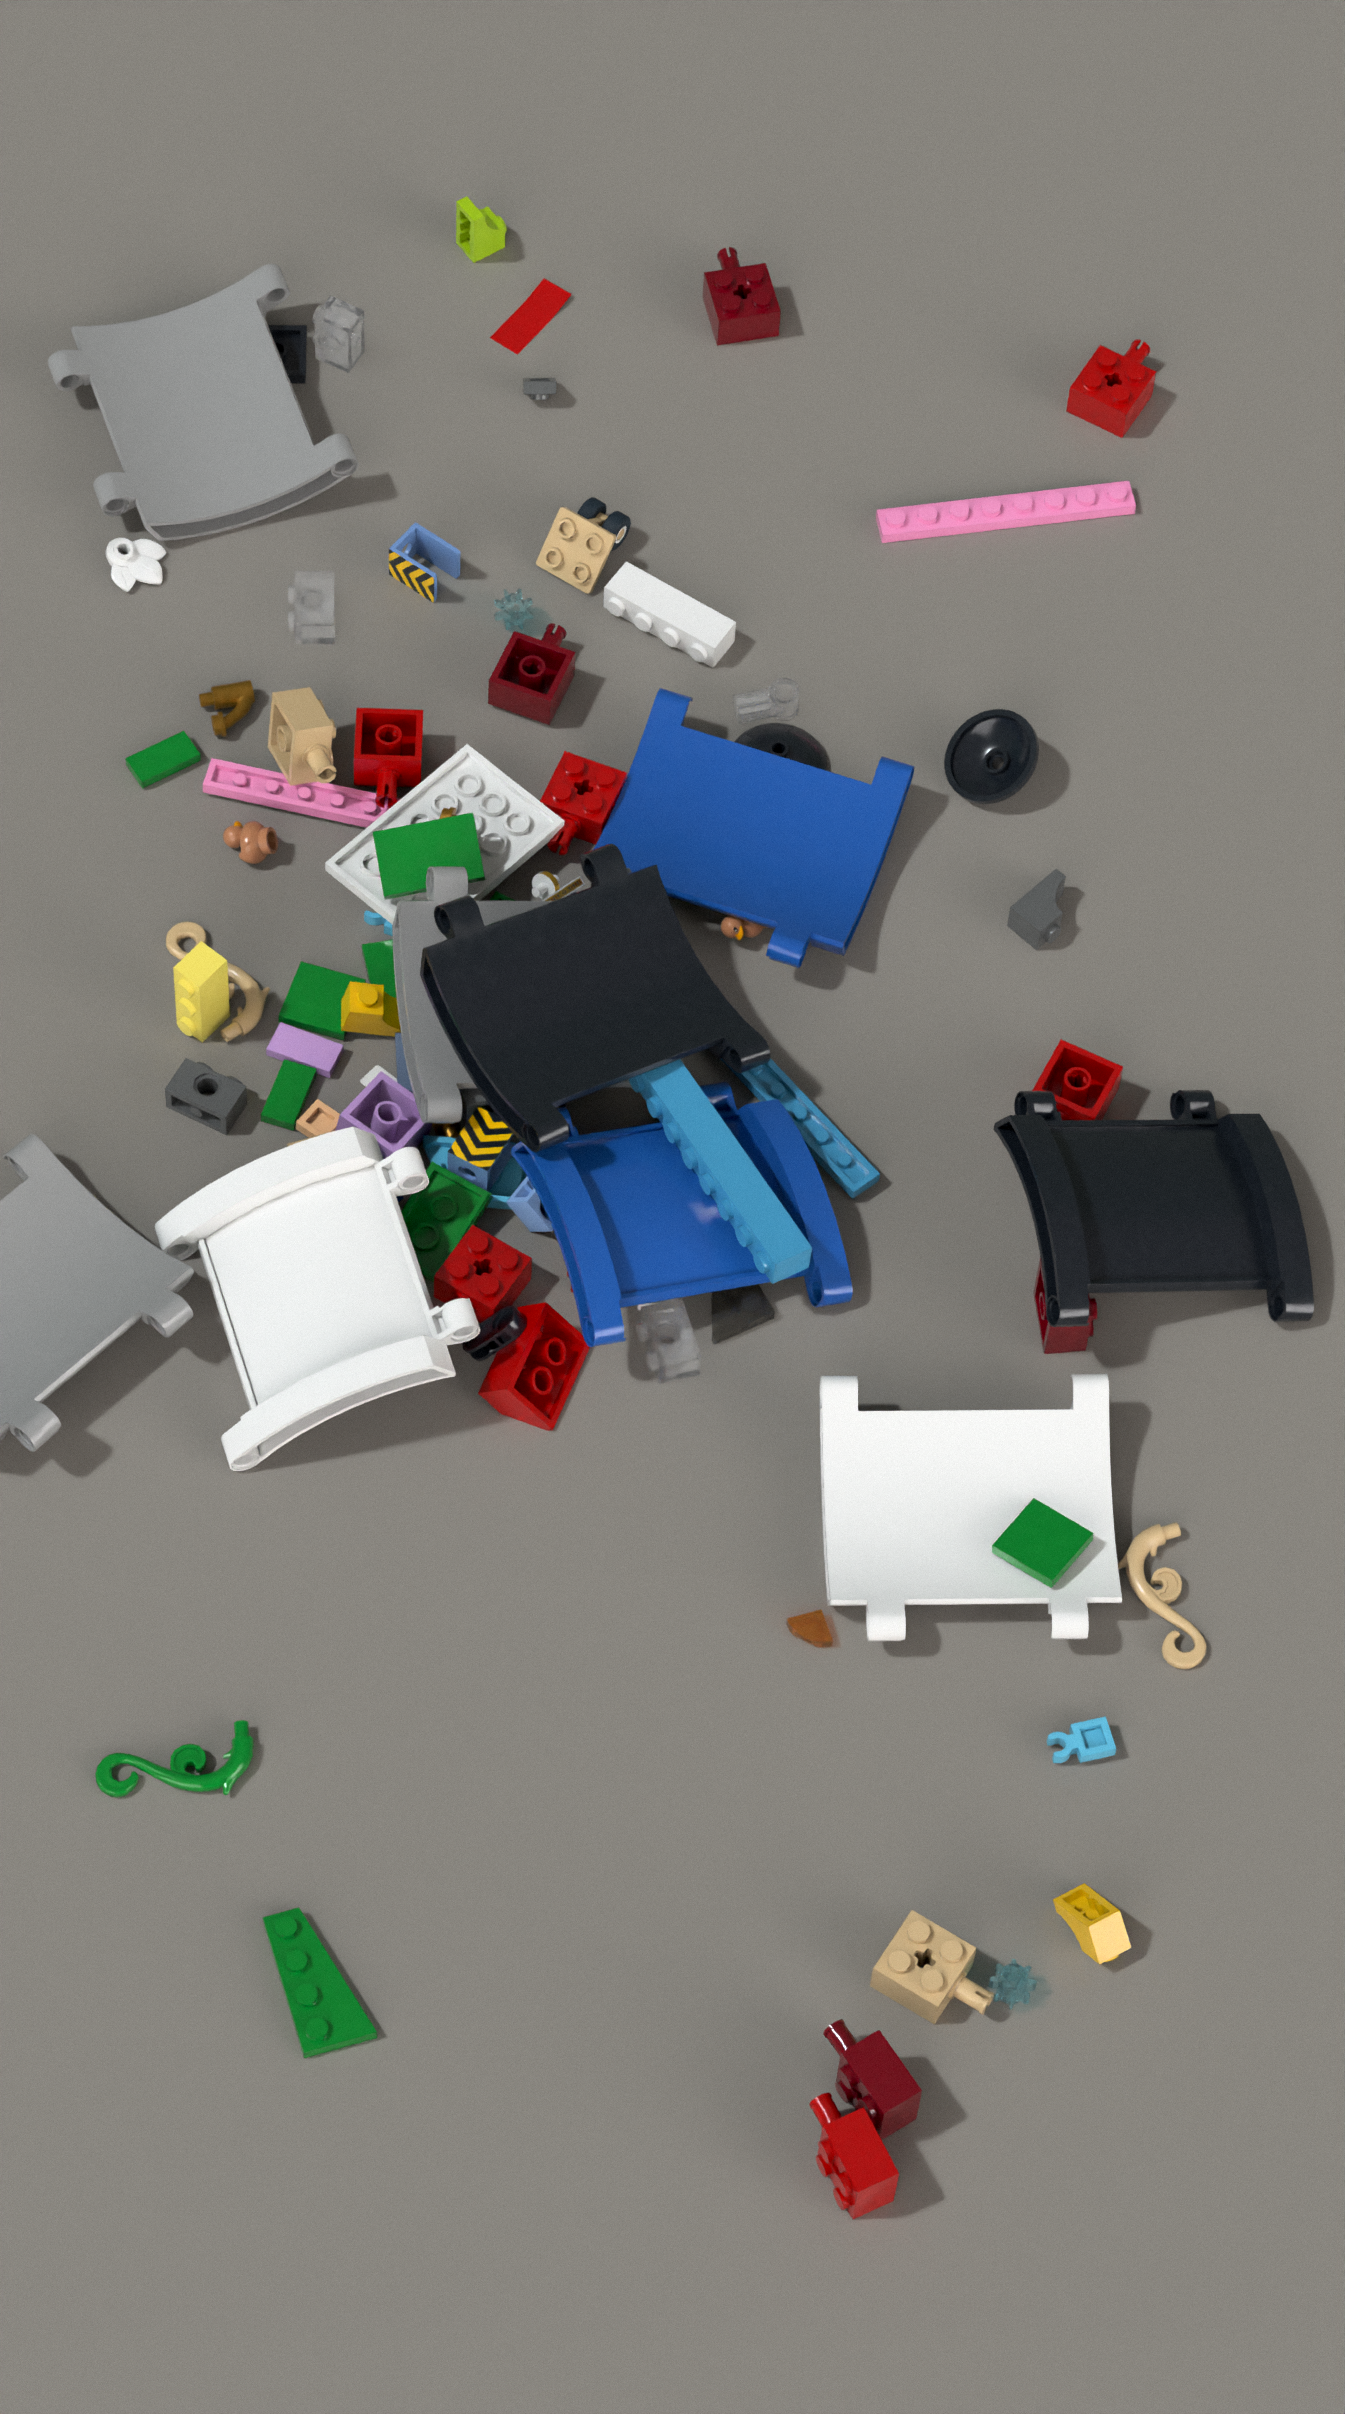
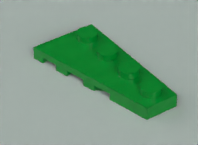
[263,1907,377,2058]

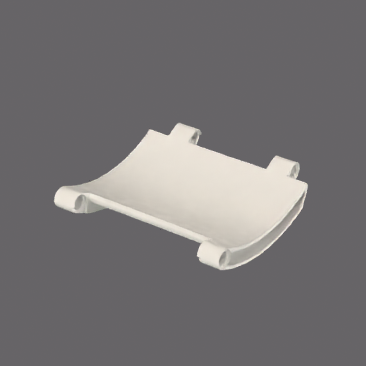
[155,1127,480,1471]
[820,1374,1122,1641]

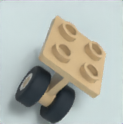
[536,497,631,594]

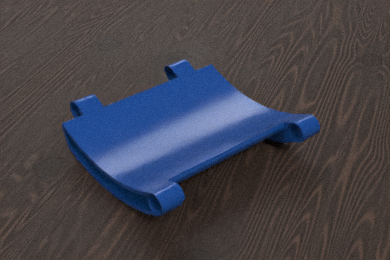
[593,688,915,968]
[511,1082,853,1347]

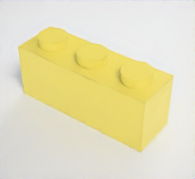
[173,941,230,1043]

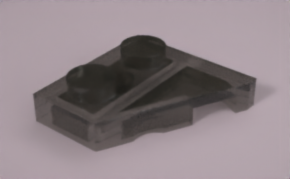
[711,1284,775,1344]

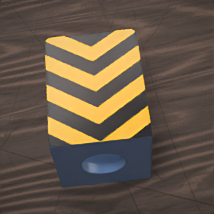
[389,522,461,602]
[447,1107,515,1192]

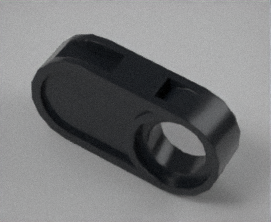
[462,1305,527,1361]

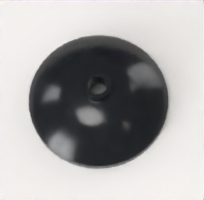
[944,709,1039,804]
[734,723,827,771]

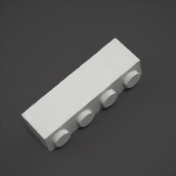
[603,561,736,668]

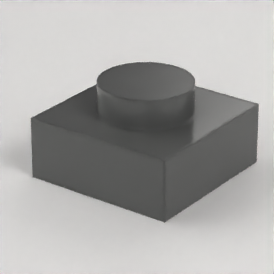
[523,378,556,400]

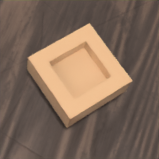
[296,1099,340,1138]

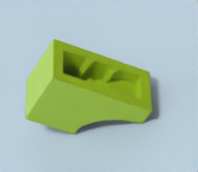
[456,196,507,263]

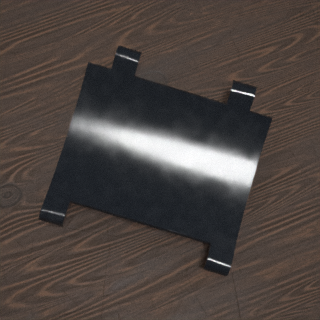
[420,844,770,1152]
[993,1090,1314,1327]

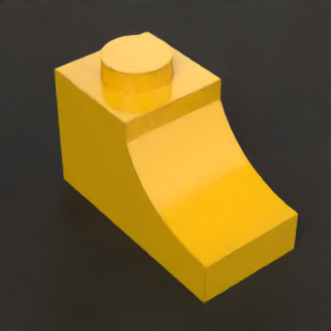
[341,981,401,1037]
[1053,1883,1131,1964]

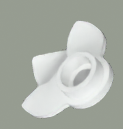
[105,538,166,592]

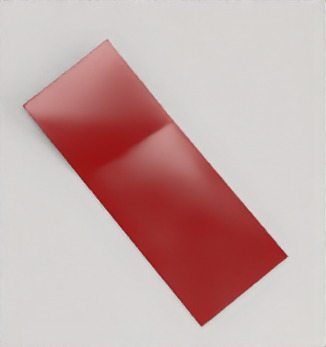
[490,278,572,355]

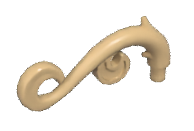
[166,921,270,1042]
[1118,1522,1207,1670]

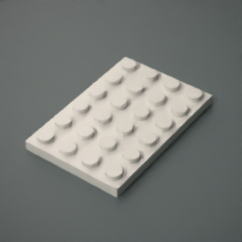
[325,744,564,925]

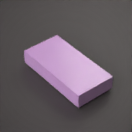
[266,1022,344,1078]

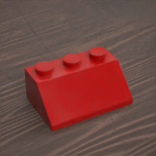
[478,1302,590,1431]

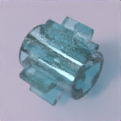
[493,588,533,630]
[988,1959,1037,2009]

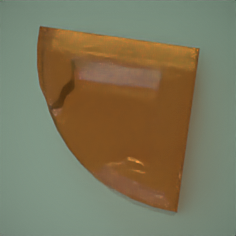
[786,1609,833,1648]

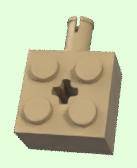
[268,687,337,786]
[870,1910,995,2024]

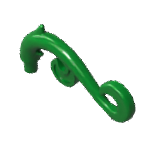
[95,1720,254,1798]

